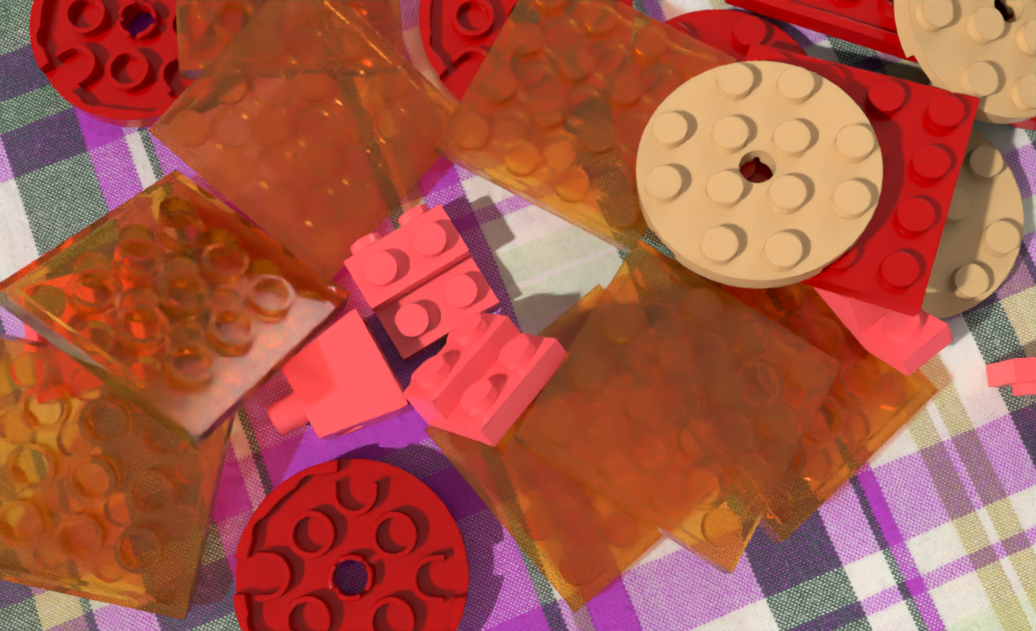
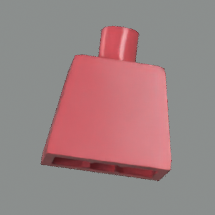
[267,308,415,440]

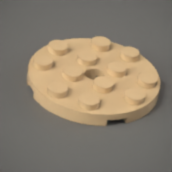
[894,0,1036,124]
[636,61,883,288]
[921,127,1024,320]

